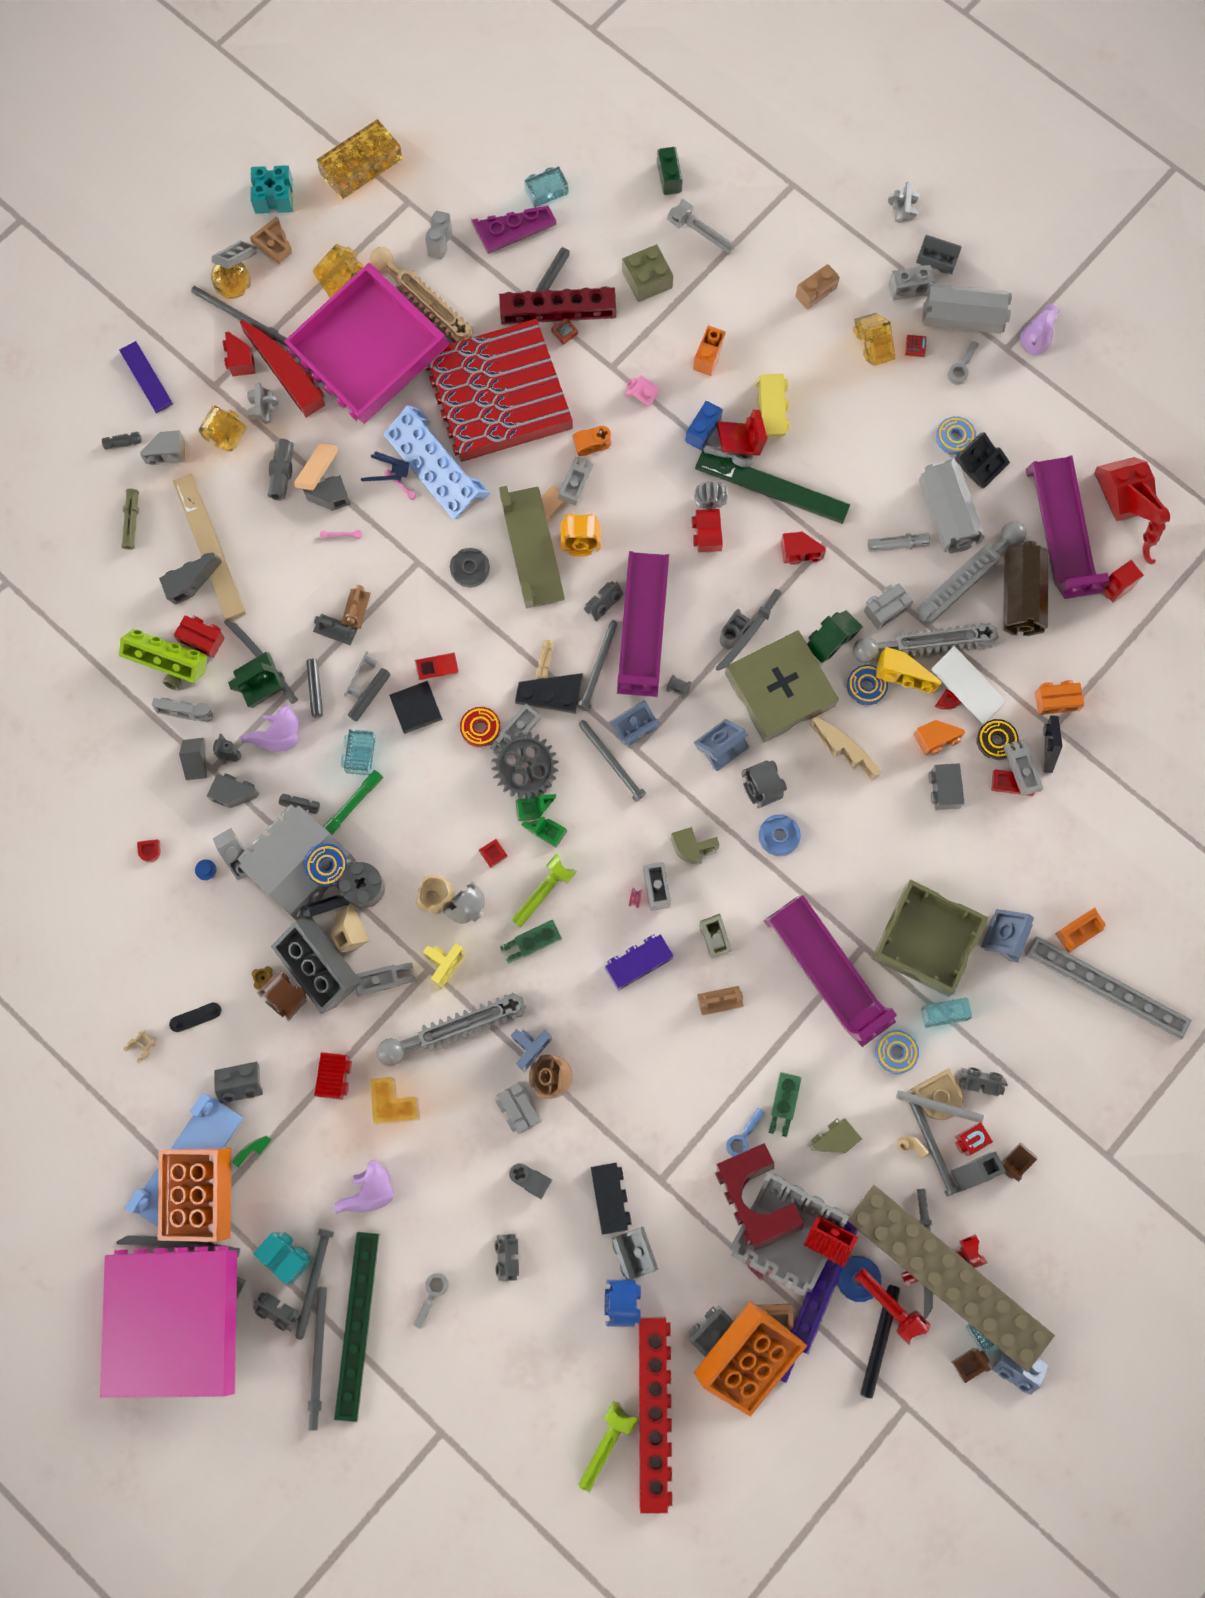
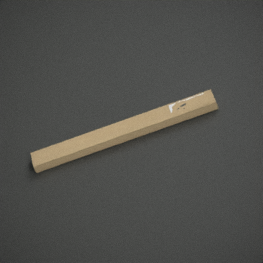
[173,474,246,621]

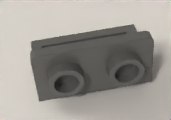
[916,235,962,274]
[214,1061,263,1103]
[612,1226,659,1280]
[688,1306,734,1357]

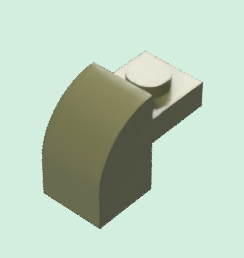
[671,827,720,864]

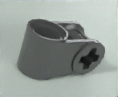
[720,609,754,649]
[509,1163,552,1200]

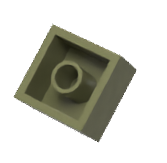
[622,244,674,302]

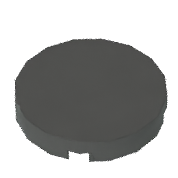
[450,548,490,588]

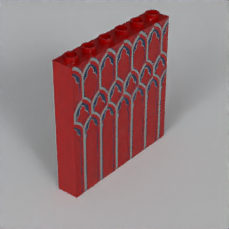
[425,319,573,462]

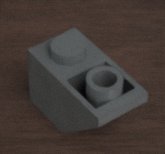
[303,475,351,511]
[207,773,259,808]
[951,1151,1006,1191]

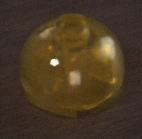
[211,262,251,299]

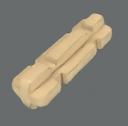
[536,640,554,679]

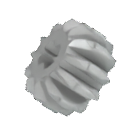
[694,481,728,509]

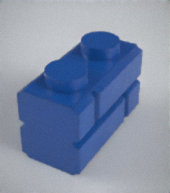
[685,401,723,450]

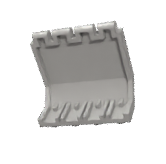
[237,804,356,920]
[731,1172,849,1297]

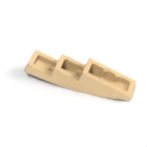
[810,717,882,781]

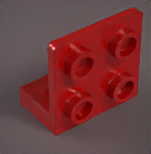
[716,409,768,456]

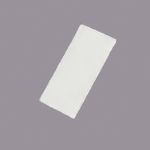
[931,646,1006,725]

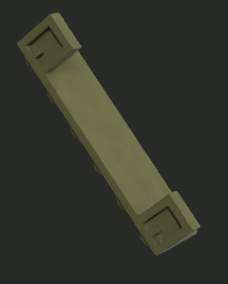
[499,486,565,609]

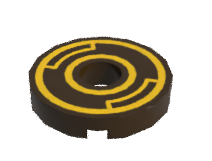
[976,719,1019,760]

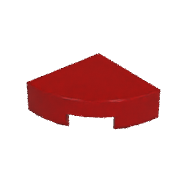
[934,688,962,710]

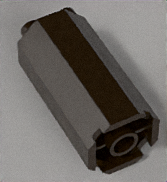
[1003,541,1049,636]

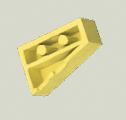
[756,373,790,437]

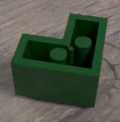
[807,610,863,663]

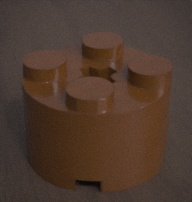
[257,971,307,1021]

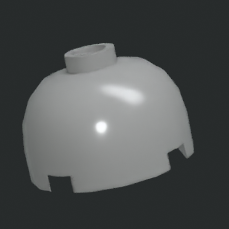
[443,882,485,924]

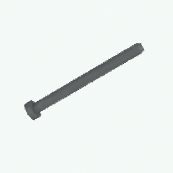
[577,620,618,711]
[579,720,646,802]
[909,1093,961,1197]
[295,1228,334,1340]

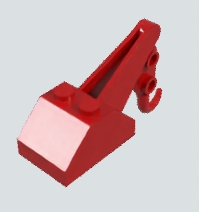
[1094,457,1170,565]

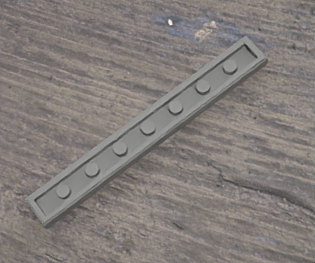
[1026,936,1192,1040]

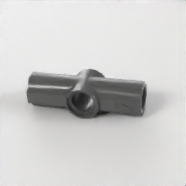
[267,439,294,501]

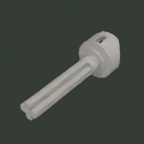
[667,199,735,255]

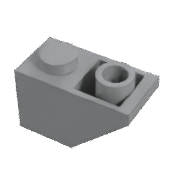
[140,430,185,465]
[213,828,247,881]

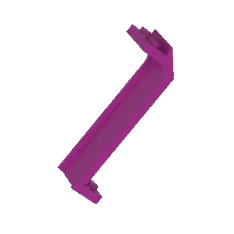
[1025,455,1109,599]
[617,551,669,697]
[763,895,897,1047]

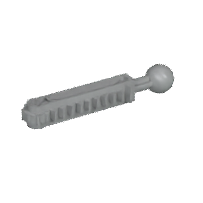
[917,521,1026,624]
[853,623,999,663]
[377,993,526,1066]

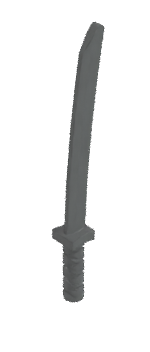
[716,589,781,671]
[224,620,298,704]
[917,1189,933,1319]
[116,1236,241,1257]

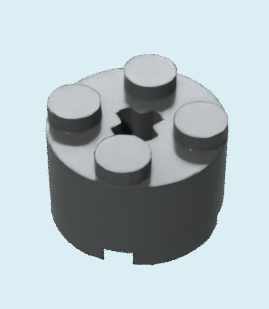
[742,760,787,808]
[339,862,385,909]

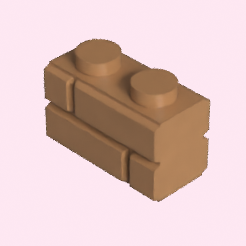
[795,264,840,310]

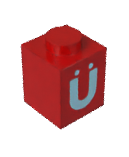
[954,1123,993,1156]

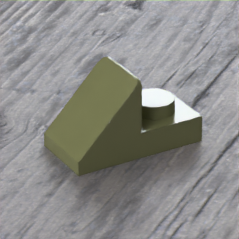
[700,913,732,958]

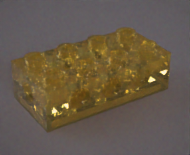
[316,119,403,199]

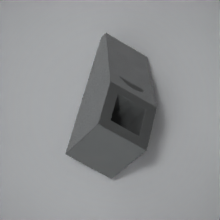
[159,552,222,605]

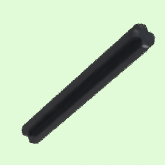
[860,1285,900,1399]

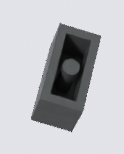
[929,763,965,810]

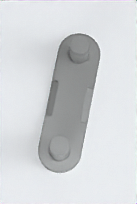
[344,651,378,699]

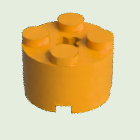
[560,513,601,557]

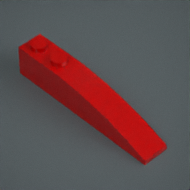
[239,320,325,418]

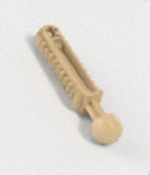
[369,247,473,342]

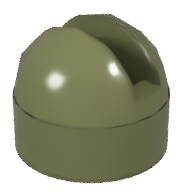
[163,674,181,690]

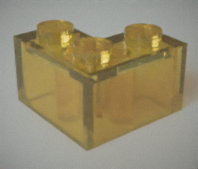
[853,313,896,366]
[370,1077,420,1125]

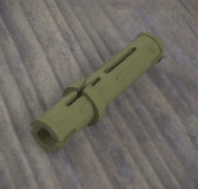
[121,489,139,550]

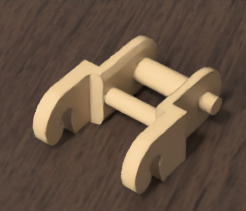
[124,1030,156,1063]

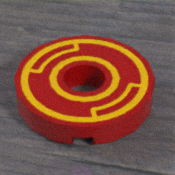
[460,707,501,748]

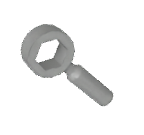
[948,341,979,385]
[704,445,753,467]
[413,1273,449,1329]

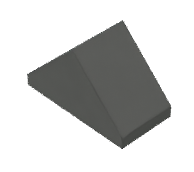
[179,738,207,781]

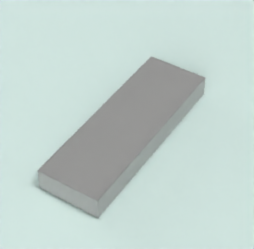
[211,240,257,269]

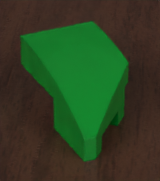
[515,794,556,821]
[521,817,567,848]
[231,1136,272,1167]

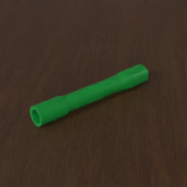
[323,770,384,835]

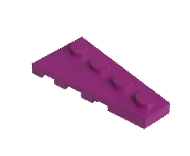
[471,205,557,254]

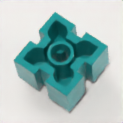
[251,165,293,214]
[253,1232,312,1285]

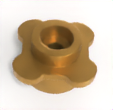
[251,966,273,990]

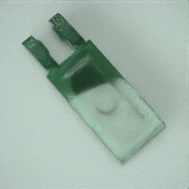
[500,919,562,963]
[768,1072,802,1137]

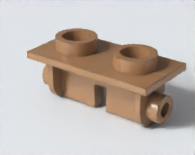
[341,585,371,629]
[697,986,744,1015]

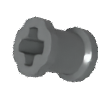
[666,674,692,699]

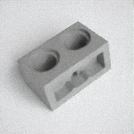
[889,265,935,300]

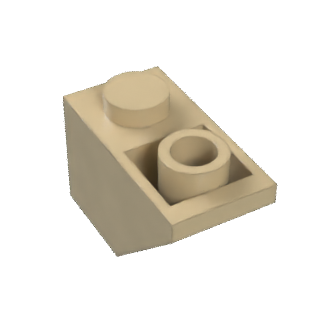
[330,903,370,953]

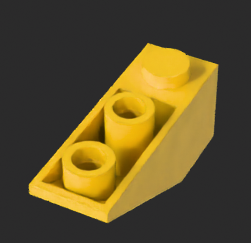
[876,647,942,694]

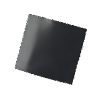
[954,432,1010,489]
[389,681,443,734]

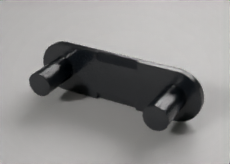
[169,1002,222,1032]

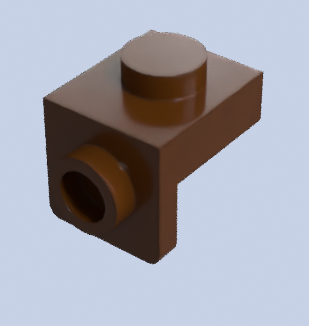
[1002,1142,1038,1182]
[951,1347,991,1383]

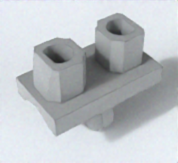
[888,181,919,223]
[247,382,279,424]

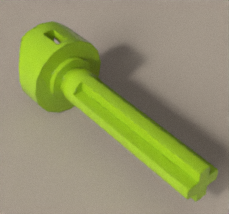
[511,854,578,928]
[578,1401,639,1492]

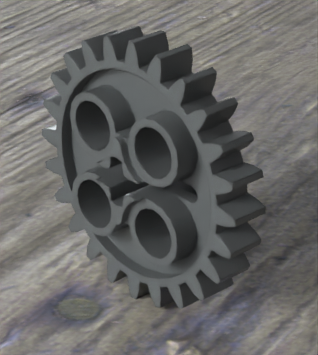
[491,732,559,799]

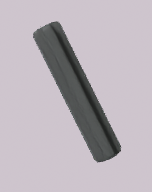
[535,247,570,292]
[306,658,323,718]
[348,668,391,721]

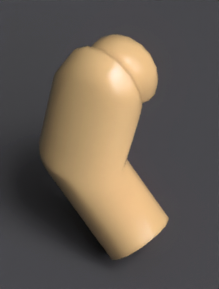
[897,1136,930,1159]

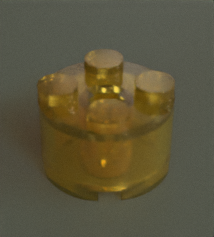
[199,405,247,452]

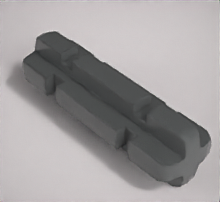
[102,432,142,449]
[279,794,320,814]

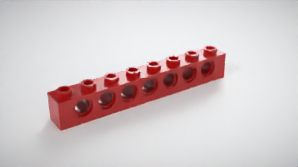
[639,1317,672,1513]

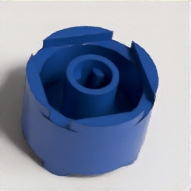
[604,1279,641,1327]

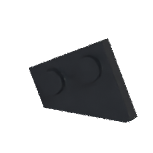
[1043,715,1063,773]

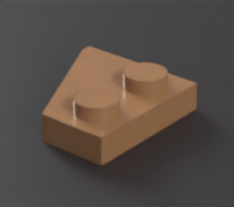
[250,217,292,264]

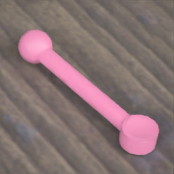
[384,469,416,500]
[320,530,362,539]

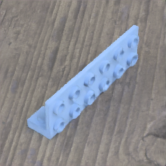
[384,405,490,519]
[124,1093,243,1227]

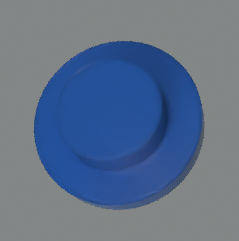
[195,859,217,881]

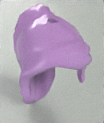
[1020,304,1060,355]
[239,705,299,752]
[332,1160,394,1214]

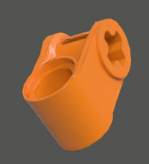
[572,426,611,456]

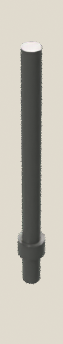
[191,286,287,346]
[307,1287,327,1431]

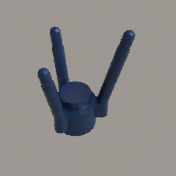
[360,451,409,482]

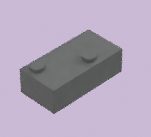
[271,916,362,1014]

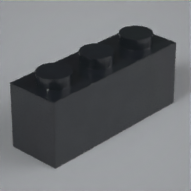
[590,1162,632,1235]

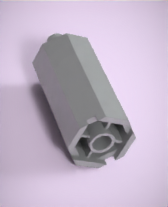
[922,283,1012,334]
[919,459,985,554]

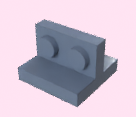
[694,719,749,771]
[981,909,1034,963]
[511,1029,552,1073]

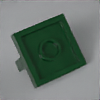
[228,652,285,708]

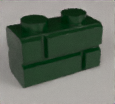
[657,147,683,195]

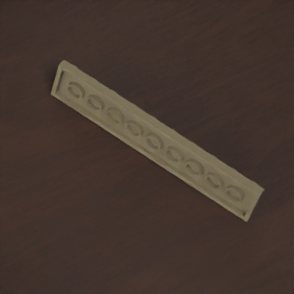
[847,1185,1055,1372]

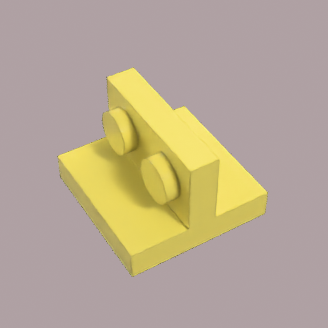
[423,943,466,989]

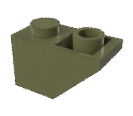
[809,1118,862,1154]

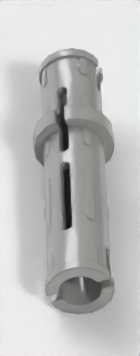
[868,533,930,552]

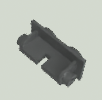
[584,581,623,622]
[313,614,358,646]
[213,734,241,765]
[960,1067,1008,1096]
[495,1234,519,1281]
[253,1292,300,1332]

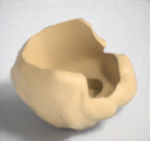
[416,874,454,914]

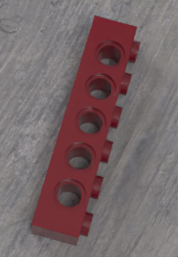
[499,286,616,325]

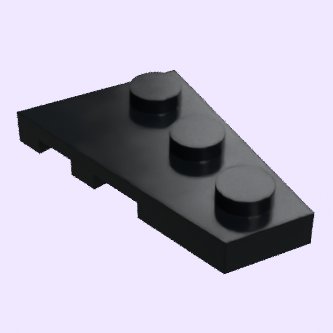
[515,673,583,714]

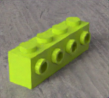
[119,629,207,683]

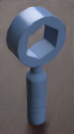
[726,1108,765,1157]

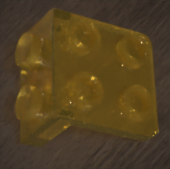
[313,244,364,298]

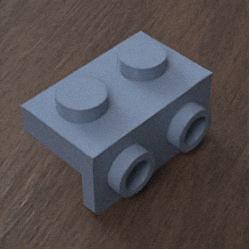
[609,700,660,745]
[992,1352,1049,1395]

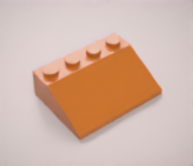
[158,1148,231,1242]
[693,1301,807,1417]

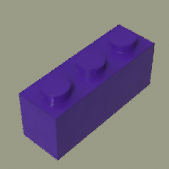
[605,934,674,991]

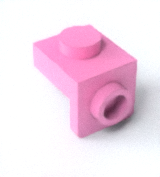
[625,375,659,406]

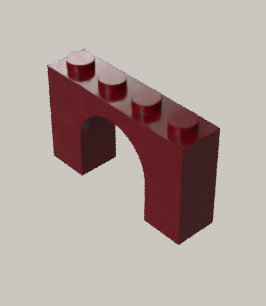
[715,1143,804,1251]

